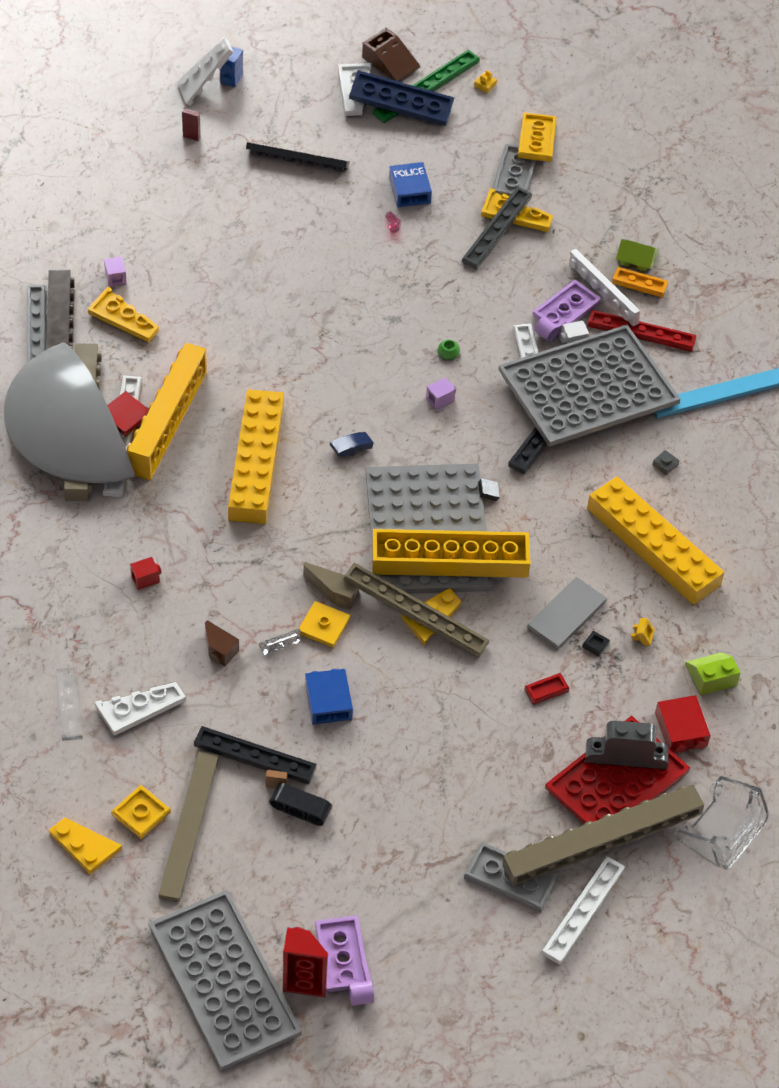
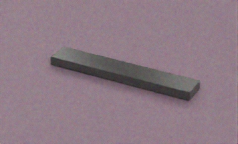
[462,186,532,270]

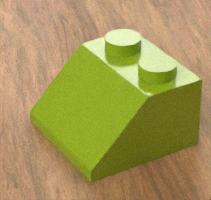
[616,239,659,271]
[685,652,741,696]

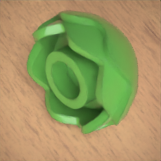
[437,339,460,360]

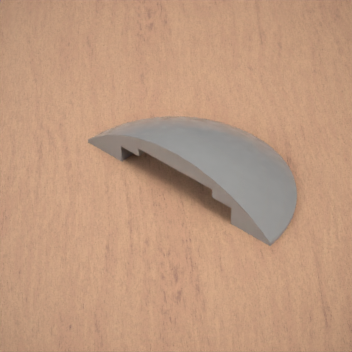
[4,342,135,483]

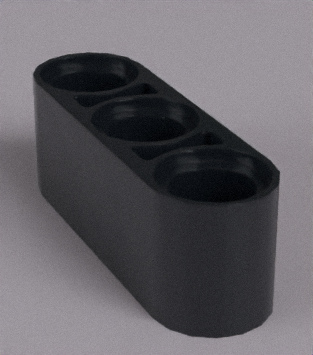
[269,783,332,826]

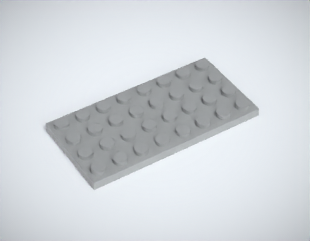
[149,890,302,1071]

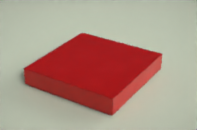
[107,391,148,436]

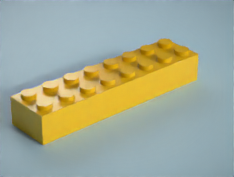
[126,343,207,481]
[228,389,284,524]
[587,476,724,605]
[372,529,531,578]

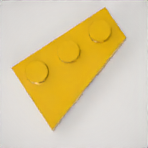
[402,588,461,646]
[49,818,123,874]

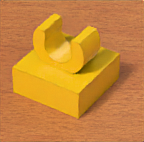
[474,70,497,94]
[630,618,655,646]

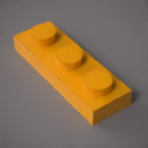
[612,266,668,298]

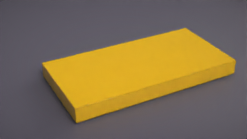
[518,112,557,162]

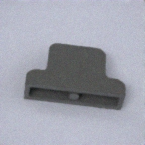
[585,721,668,769]

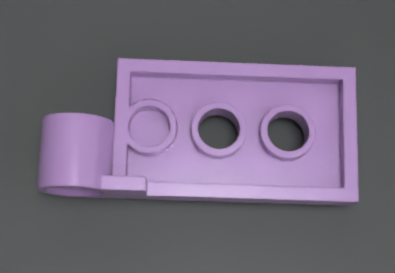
[532,280,601,342]
[315,915,374,1006]

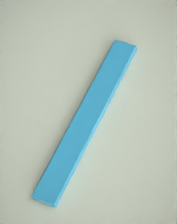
[654,368,779,419]

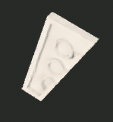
[177,38,233,106]
[338,63,371,116]
[94,682,186,736]

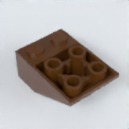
[362,28,420,82]

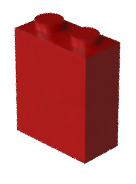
[655,695,711,753]

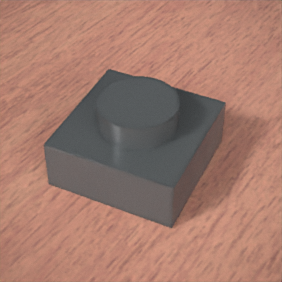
[652,450,680,475]

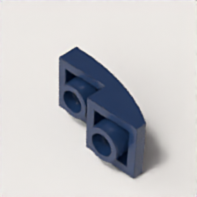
[330,432,374,457]

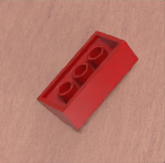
[282,927,328,998]

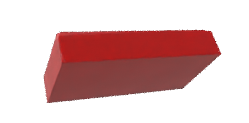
[524,673,570,705]

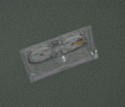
[259,629,300,655]

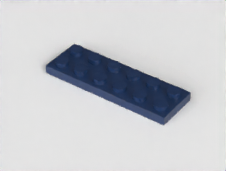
[349,70,455,126]

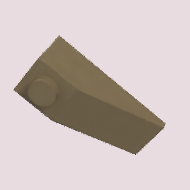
[303,562,359,609]

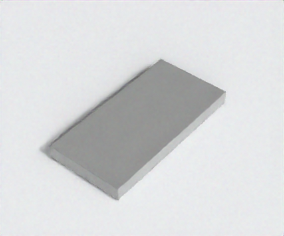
[492,144,537,196]
[527,577,607,650]
[464,842,559,912]

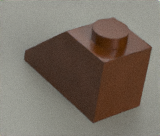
[205,620,239,666]

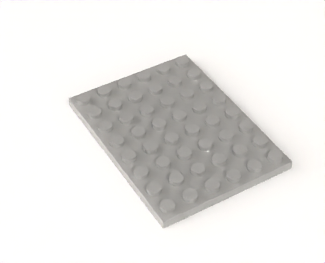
[498,325,681,447]
[365,464,493,594]

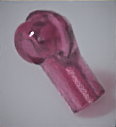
[385,211,402,233]

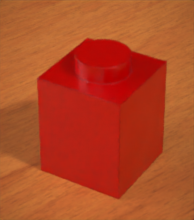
[130,557,162,590]

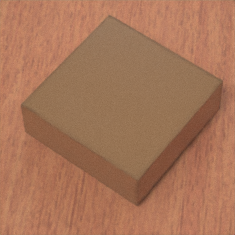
[266,770,287,788]

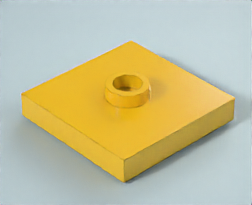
[298,601,351,648]
[111,785,171,840]

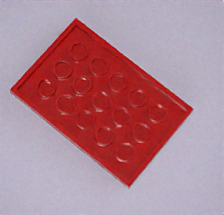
[545,715,690,824]

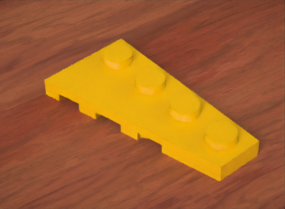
[481,188,553,232]
[88,287,159,343]

